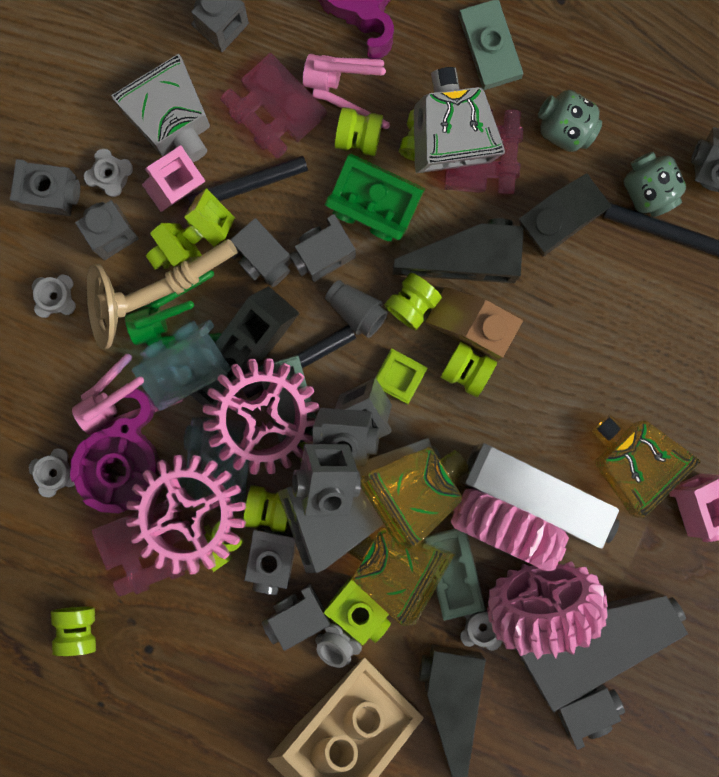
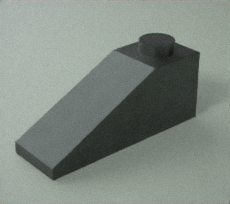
[393,218,524,284]
[183,286,300,406]
[419,645,486,777]

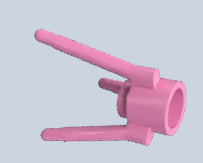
[303,54,390,129]
[72,354,183,435]

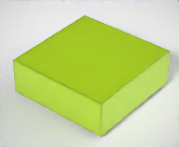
[376,348,428,405]

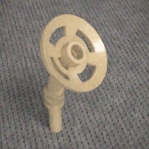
[87,239,237,349]

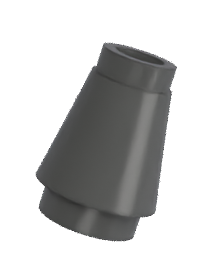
[325,280,388,338]

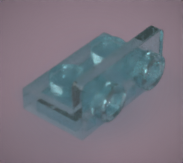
[131,319,231,411]
[179,417,249,504]

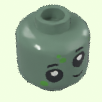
[538,89,602,152]
[623,152,686,217]

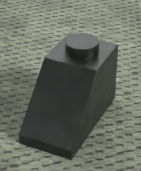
[519,173,611,257]

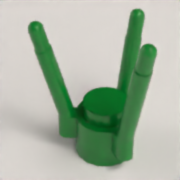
[125,270,221,350]

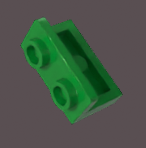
[324,154,426,241]

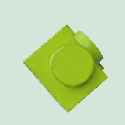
[323,576,391,645]

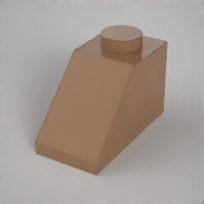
[425,287,523,362]

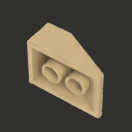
[267,658,424,777]

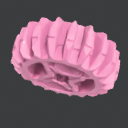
[203,358,319,475]
[126,455,246,574]
[451,489,569,571]
[487,562,608,659]

